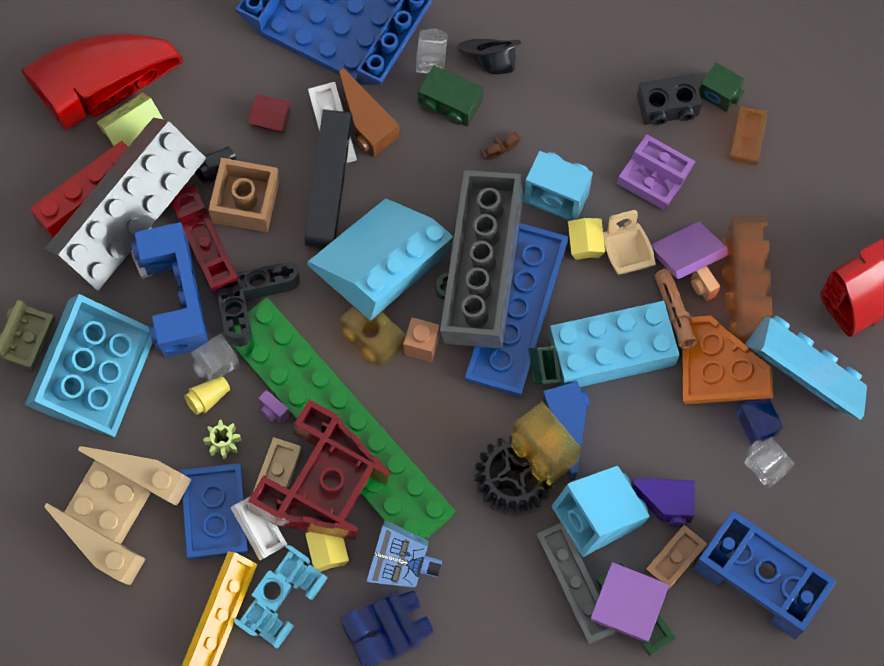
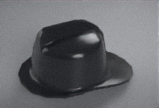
[457,39,521,75]

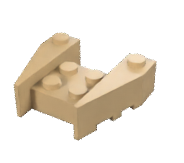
[44,446,192,585]

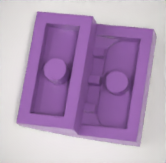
[616,134,696,211]

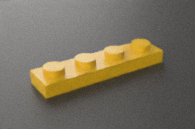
[182,551,257,666]

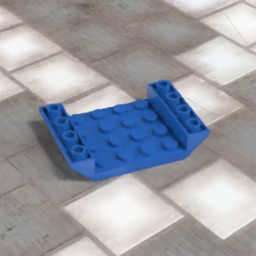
[235,0,433,85]

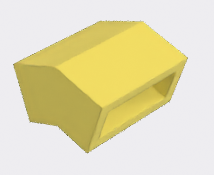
[568,218,605,260]
[305,532,349,572]

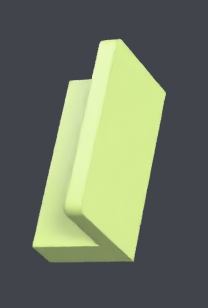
[96,92,164,147]

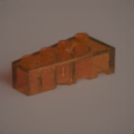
[721,215,773,344]

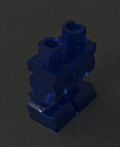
[340,591,434,666]

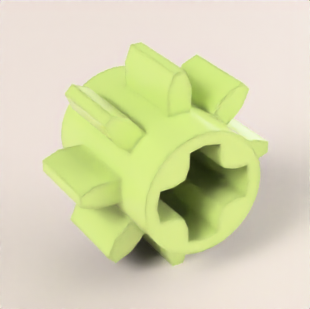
[203,420,242,459]

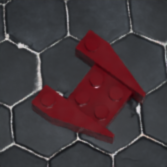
[248,399,390,540]

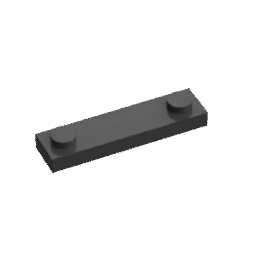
[536,523,616,645]

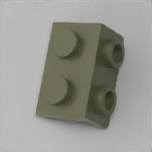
[0,299,55,371]

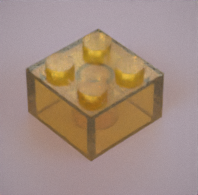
[511,402,581,486]

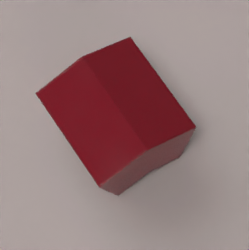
[248,94,291,133]

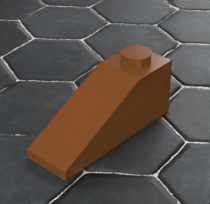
[339,68,400,157]

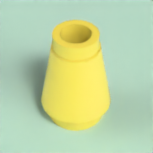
[184,376,230,415]

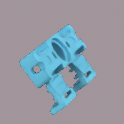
[234,545,328,648]

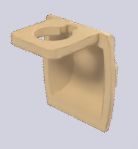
[603,210,656,275]

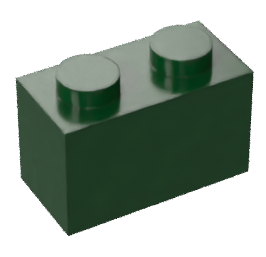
[418,64,484,127]

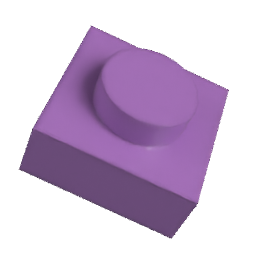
[258,390,290,425]

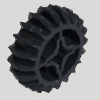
[474,435,555,516]

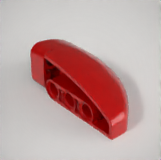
[21,33,183,131]
[820,238,884,337]

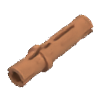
[654,269,697,349]

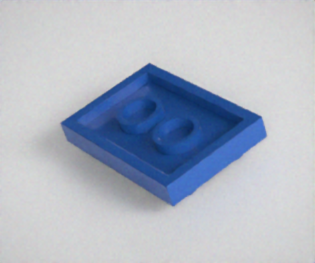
[181,463,249,560]

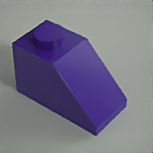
[632,478,695,527]

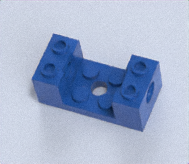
[131,222,211,358]
[693,510,837,640]

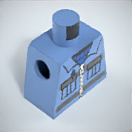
[367,521,443,587]

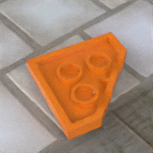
[682,315,773,405]

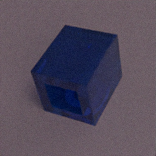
[737,398,783,446]

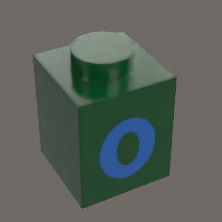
[699,62,745,112]

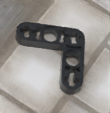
[216,263,300,347]

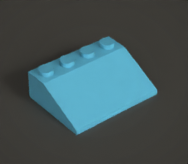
[307,198,453,321]
[25,294,152,437]
[745,315,867,420]

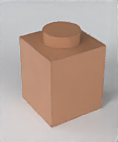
[403,317,440,363]

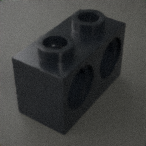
[637,74,702,126]

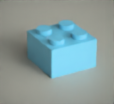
[523,151,593,221]

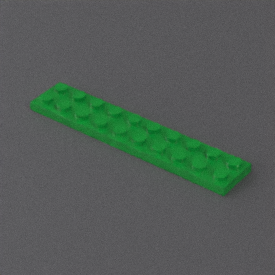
[222,297,456,539]

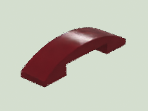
[171,185,239,291]

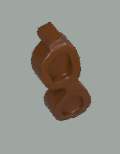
[480,130,520,160]

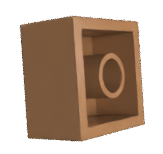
[208,158,280,233]

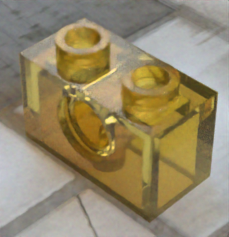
[340,306,406,367]

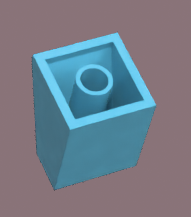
[551,466,650,557]

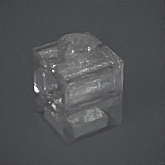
[416,29,448,73]
[191,333,240,381]
[744,437,795,489]

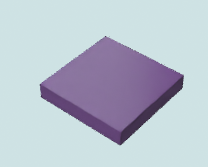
[651,222,728,279]
[590,562,669,643]

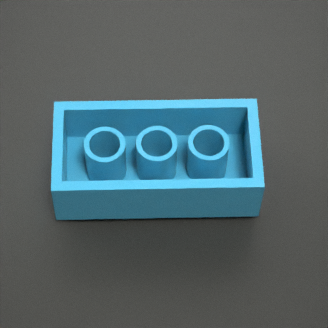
[548,301,679,387]

